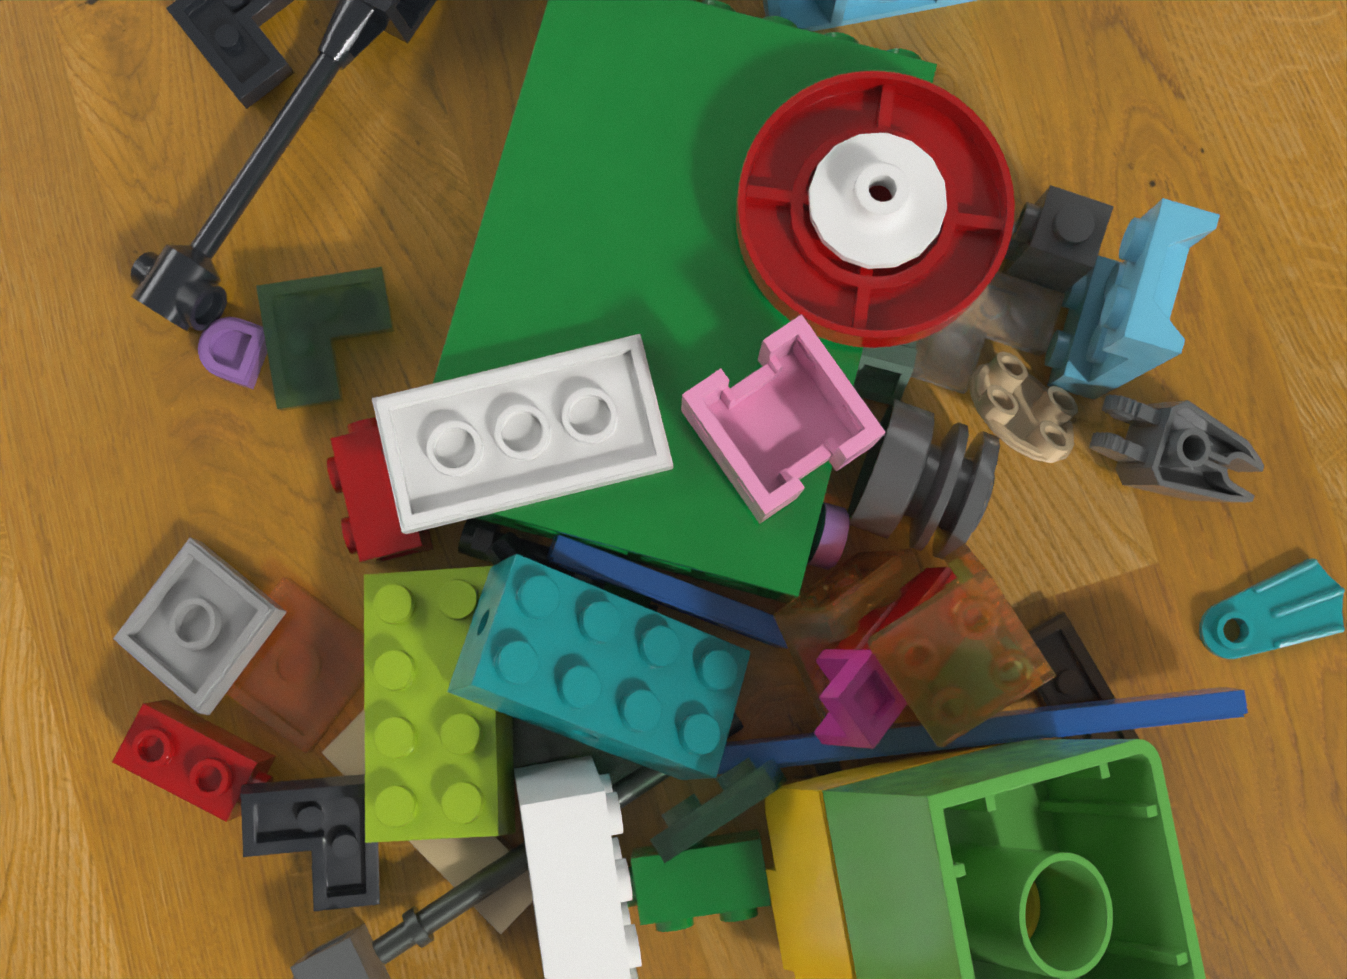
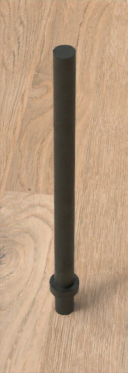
[372,712,744,964]

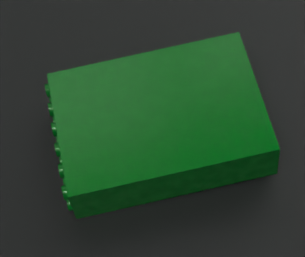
[433,0,937,604]

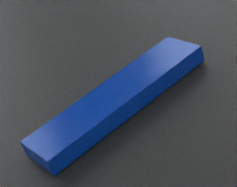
[546,535,802,649]

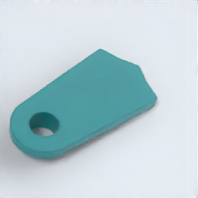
[1199,558,1345,659]

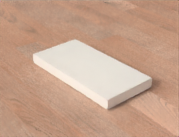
[372,334,673,534]

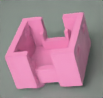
[681,314,885,523]

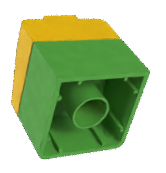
[765,739,1206,979]

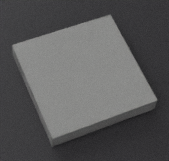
[113,537,287,715]

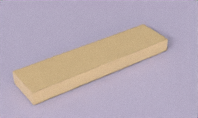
[322,710,533,934]

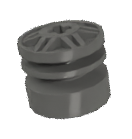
[847,399,1000,562]

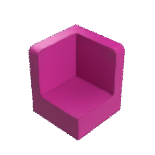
[814,649,910,749]

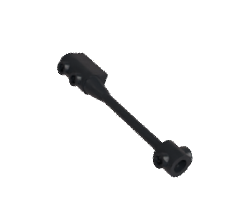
[130,0,437,331]

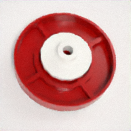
[736,71,1015,348]

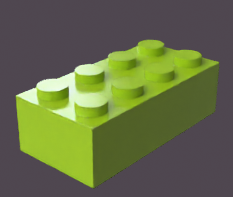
[364,566,516,843]

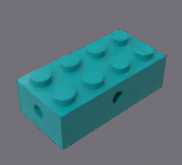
[447,554,751,780]

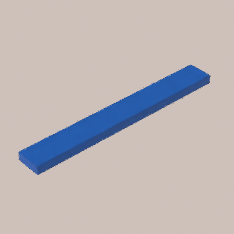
[718,687,1248,774]

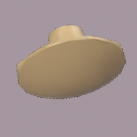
[970,352,1078,463]

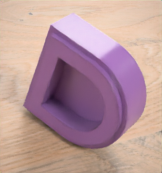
[198,317,274,389]

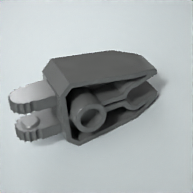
[1089,394,1264,503]

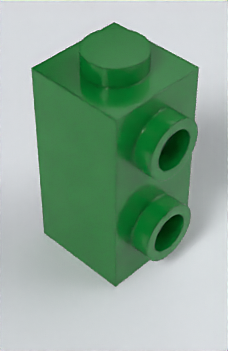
[627,829,771,932]

